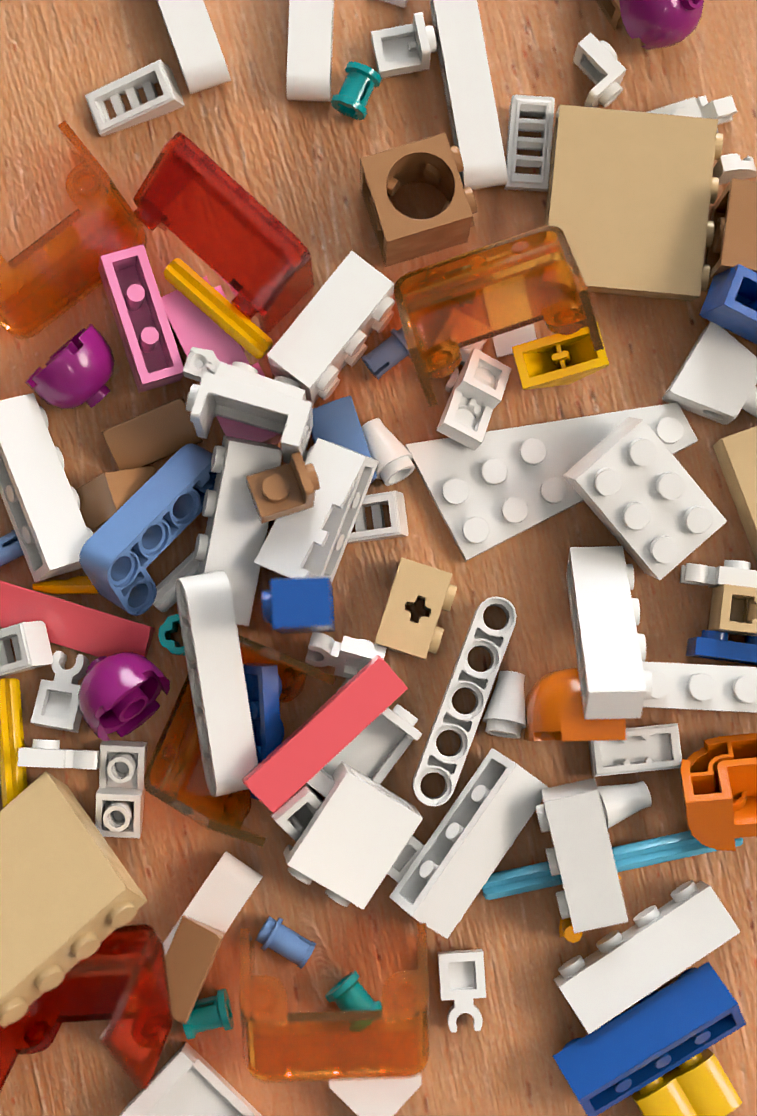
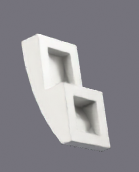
[436,348,512,451]

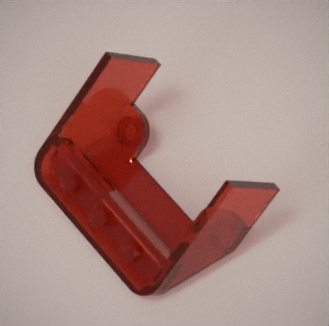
[133,132,314,334]
[0,924,173,1092]

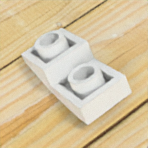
[95,740,147,839]

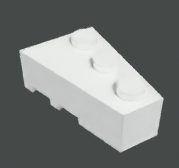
[254,438,379,584]

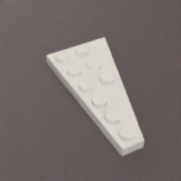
[405,402,698,562]

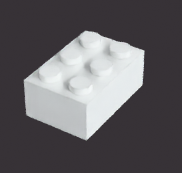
[267,251,395,406]
[563,417,727,580]

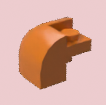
[524,668,626,741]
[680,733,757,851]

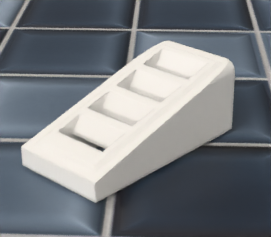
[85,60,185,137]
[505,95,555,192]
[347,491,409,544]
[0,621,53,678]

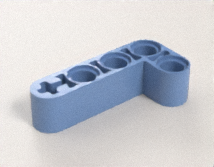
[79,443,217,616]

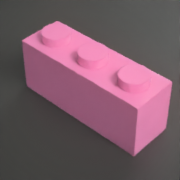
[98,244,184,393]

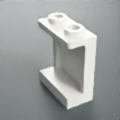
[186,372,313,463]
[307,677,422,797]
[283,761,423,910]
[119,1042,262,1116]

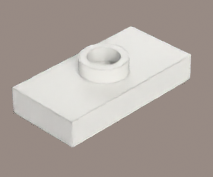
[588,723,682,777]

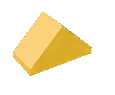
[512,322,609,390]

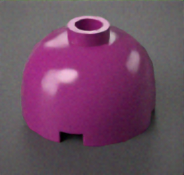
[619,0,704,50]
[25,324,115,409]
[78,652,170,741]

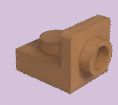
[246,451,320,524]

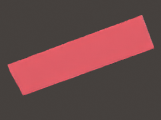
[0,580,156,657]
[242,655,408,814]

